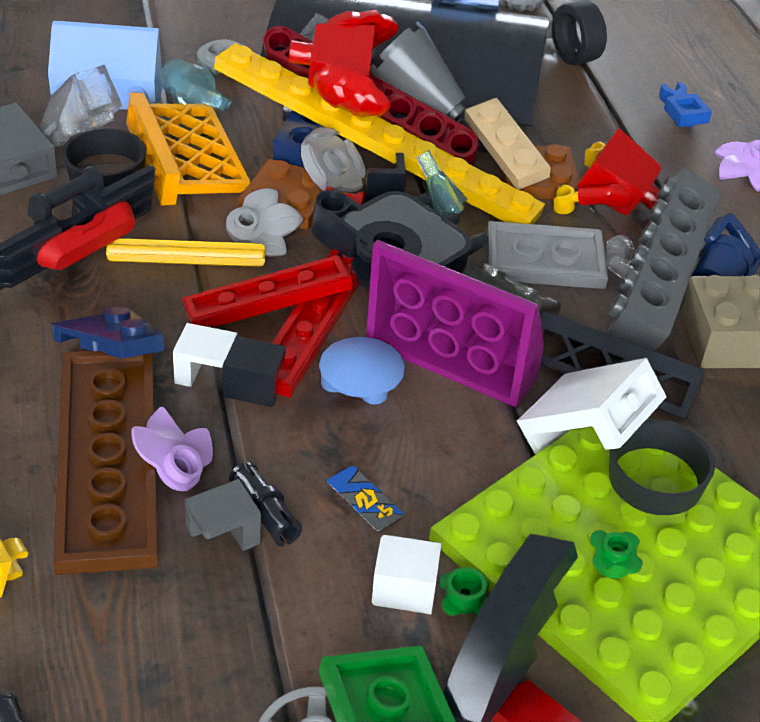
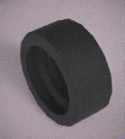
[551,0,607,65]

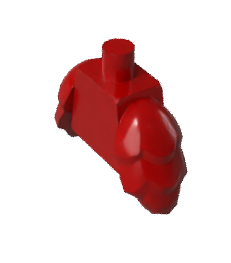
[289,10,399,117]

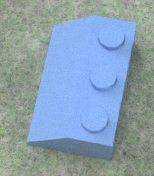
[48,21,162,110]

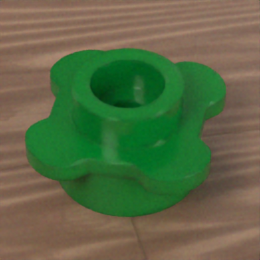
[589,530,643,579]
[439,567,489,616]

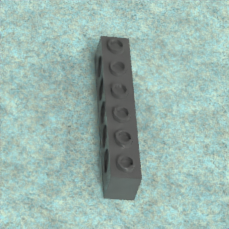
[606,168,722,351]

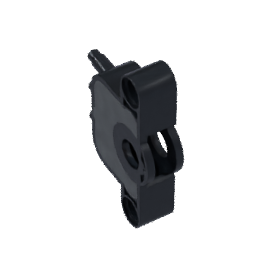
[311,190,489,291]

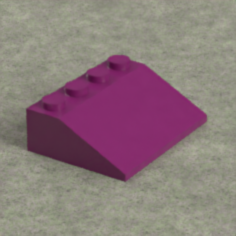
[366,240,544,408]

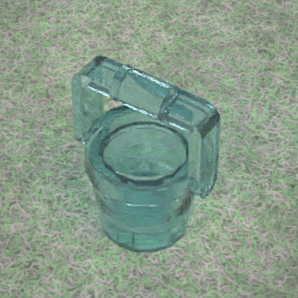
[160,59,232,112]

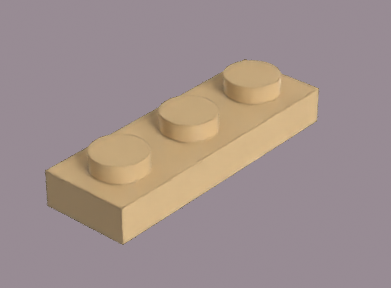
[465,97,551,190]

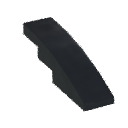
[443,533,578,722]

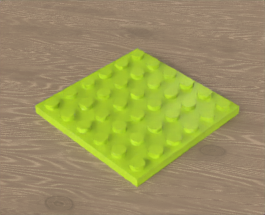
[429,419,760,722]

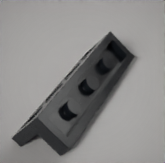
[540,310,706,420]

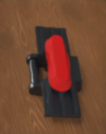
[0,165,155,290]

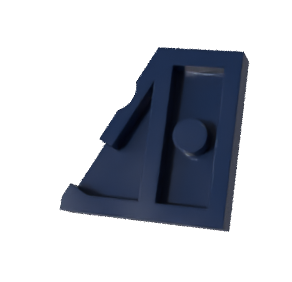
[51,307,164,359]

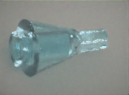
[416,150,468,216]

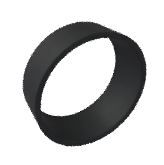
[62,128,146,187]
[609,419,715,516]

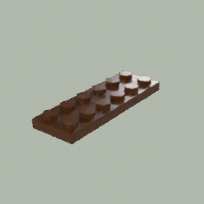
[53,351,158,575]

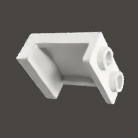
[517,358,666,455]

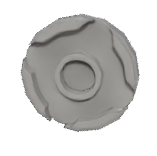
[301,127,365,194]

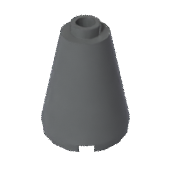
[369,22,466,120]

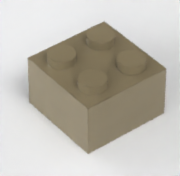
[680,275,760,369]

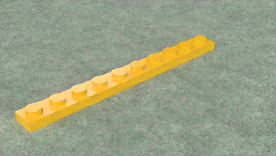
[214,43,545,224]

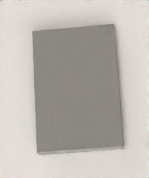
[487,221,608,289]

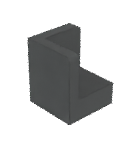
[185,479,261,551]

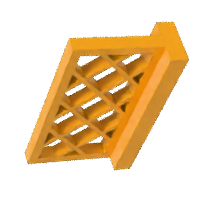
[126,93,250,206]

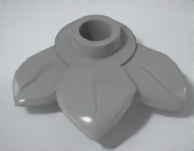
[226,188,303,257]

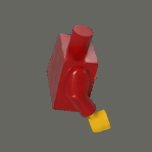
[553,128,662,215]

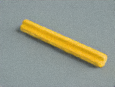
[106,238,265,267]

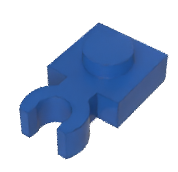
[659,82,712,127]

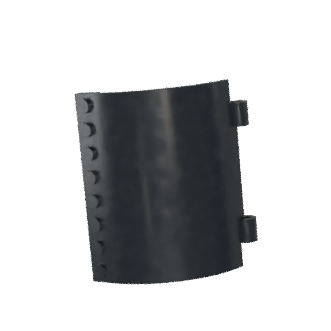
[260,0,550,153]

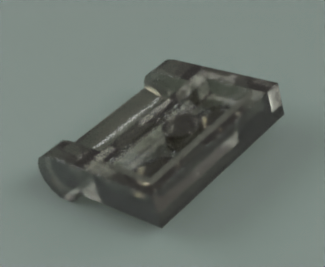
[463,263,561,317]

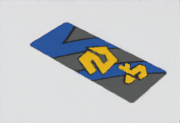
[327,466,404,531]

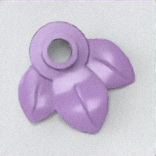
[715,140,760,192]
[132,407,213,491]

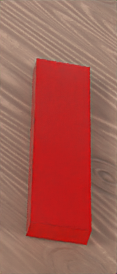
[182,255,353,328]

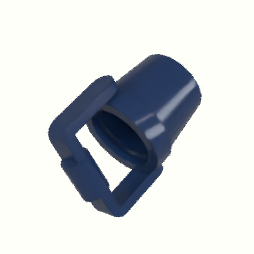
[692,213,760,276]

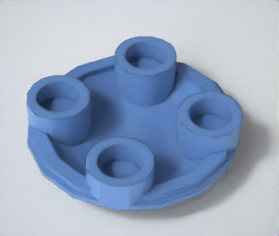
[319,337,405,404]

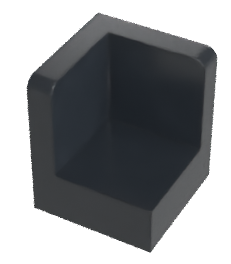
[364,153,406,203]
[222,336,286,407]

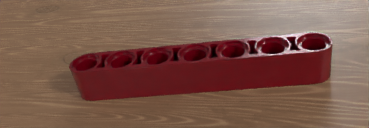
[263,26,478,166]

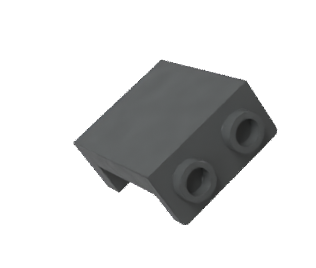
[0,103,58,195]

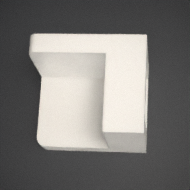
[173,323,237,387]
[372,535,441,614]

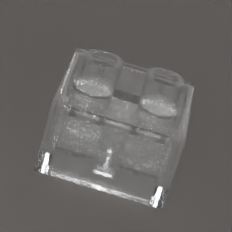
[39,64,123,148]

